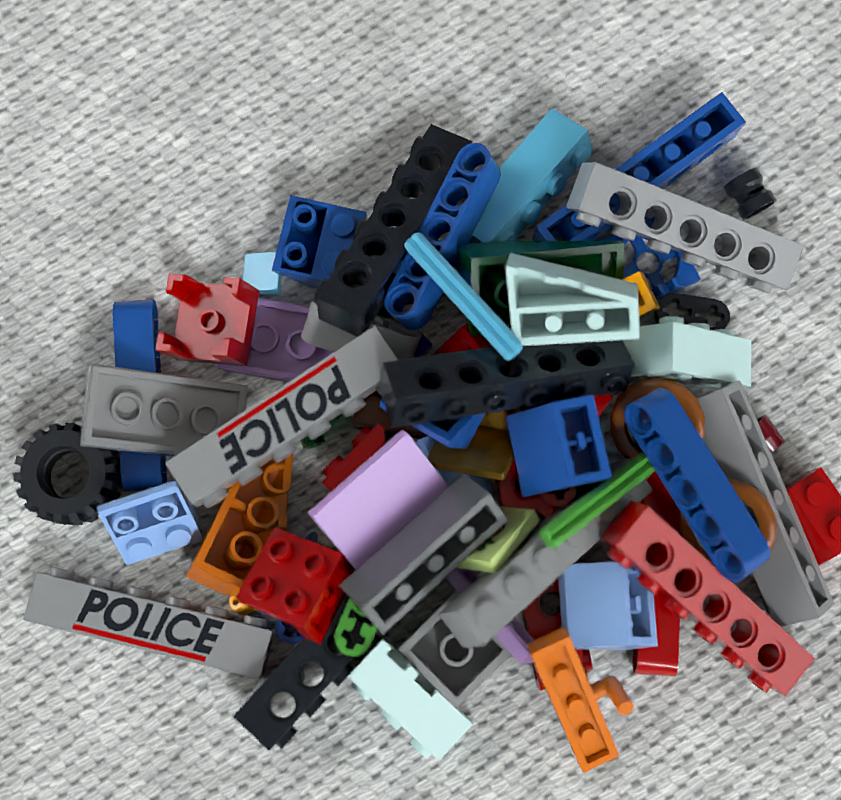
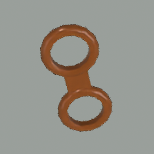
[610,377,777,568]

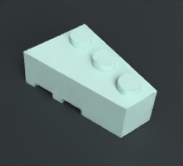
[506,253,640,346]

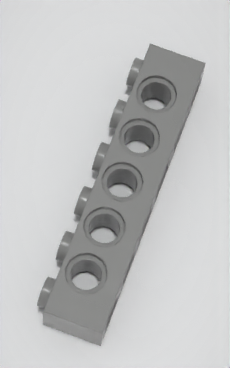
[566,162,804,293]

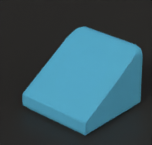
[243,252,282,296]

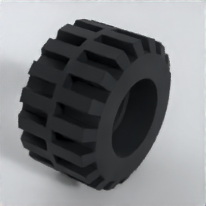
[13,422,122,526]

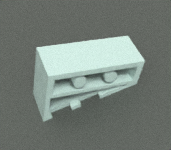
[623,317,751,389]
[348,637,473,761]

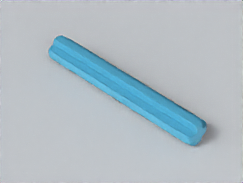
[404,232,523,360]

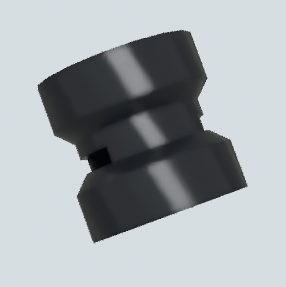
[724,167,777,221]

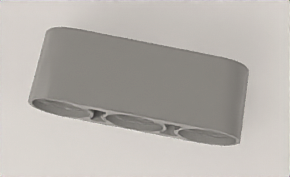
[301,299,422,360]

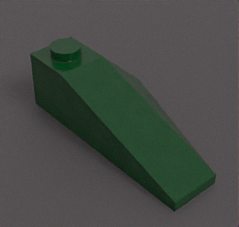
[457,241,625,336]

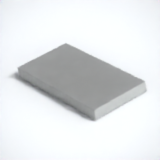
[80,364,248,457]

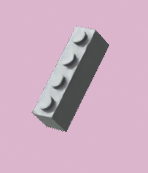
[339,474,508,634]

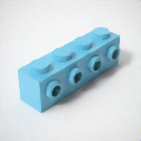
[468,108,592,244]

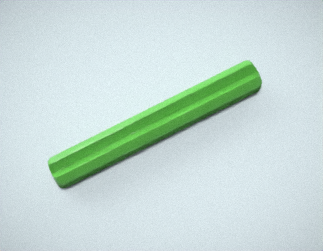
[539,451,655,549]

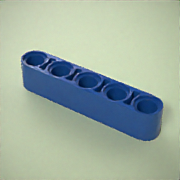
[384,143,501,330]
[113,299,167,492]
[624,388,770,582]

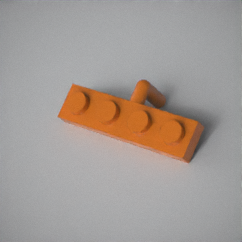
[526,627,634,773]

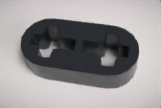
[654,293,730,331]

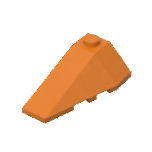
[185,454,293,596]

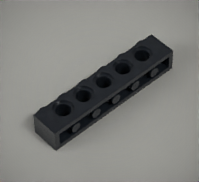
[314,124,472,337]
[379,340,635,428]
[233,594,381,751]

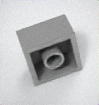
[398,591,511,709]

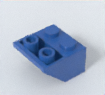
[272,195,368,289]
[505,395,612,497]

